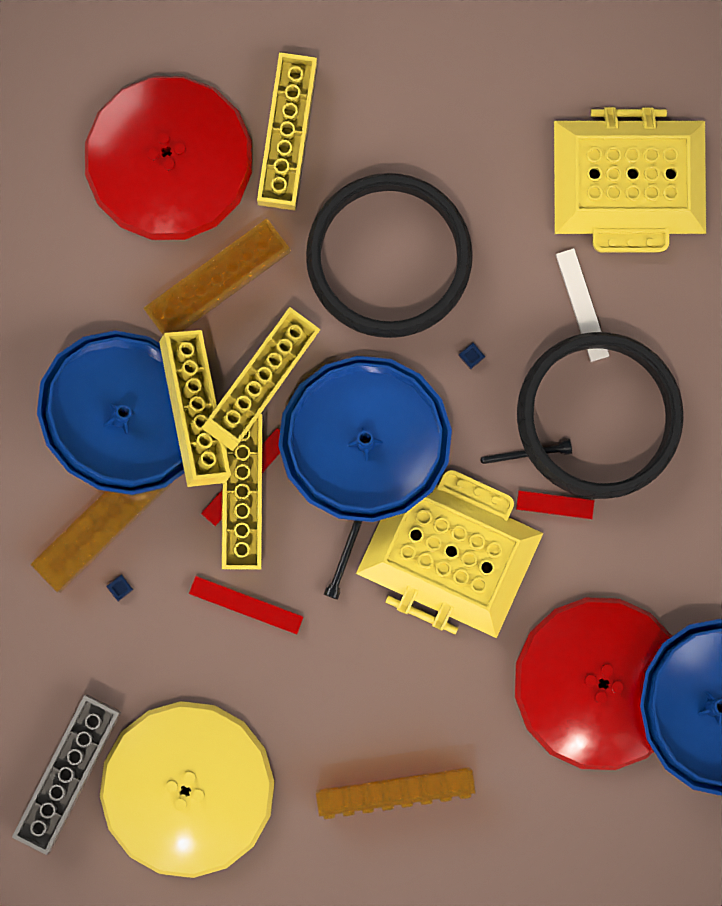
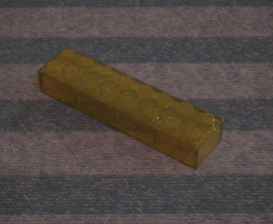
[143,218,290,335]
[30,484,171,593]
[316,767,475,819]

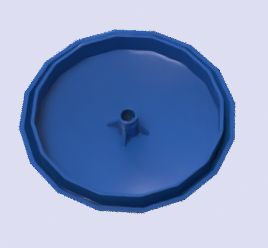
[37,331,185,495]
[278,356,452,522]
[640,619,722,796]

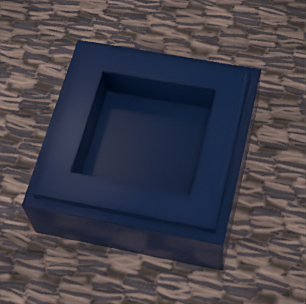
[458,343,485,370]
[106,574,133,602]

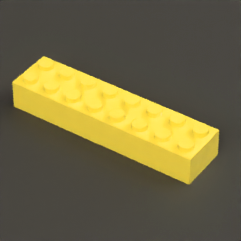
[257,52,317,211]
[201,307,321,451]
[159,330,231,487]
[221,414,262,569]

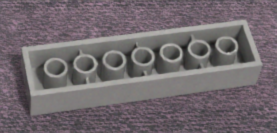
[12,695,122,855]

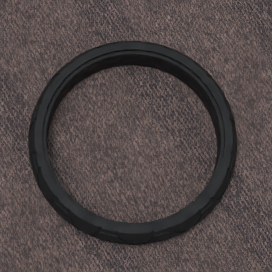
[306,173,472,338]
[517,332,684,499]

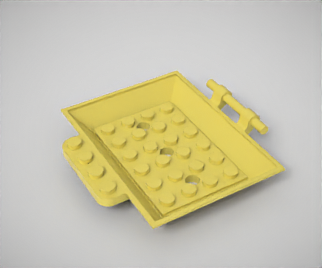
[554,107,706,253]
[356,470,543,638]

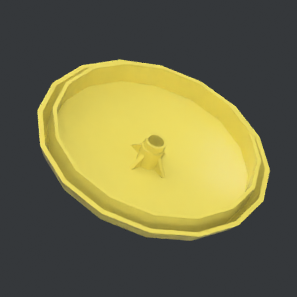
[100,701,275,878]

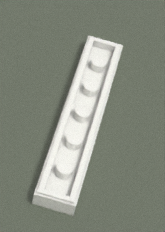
[555,249,609,362]

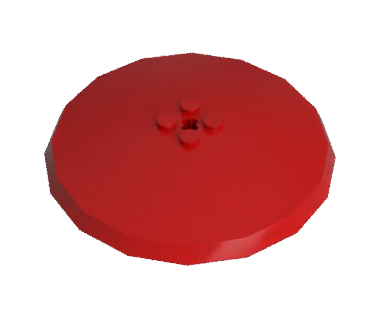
[85,76,252,240]
[515,597,672,770]

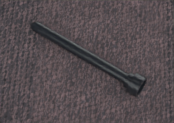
[480,439,572,464]
[323,520,362,600]

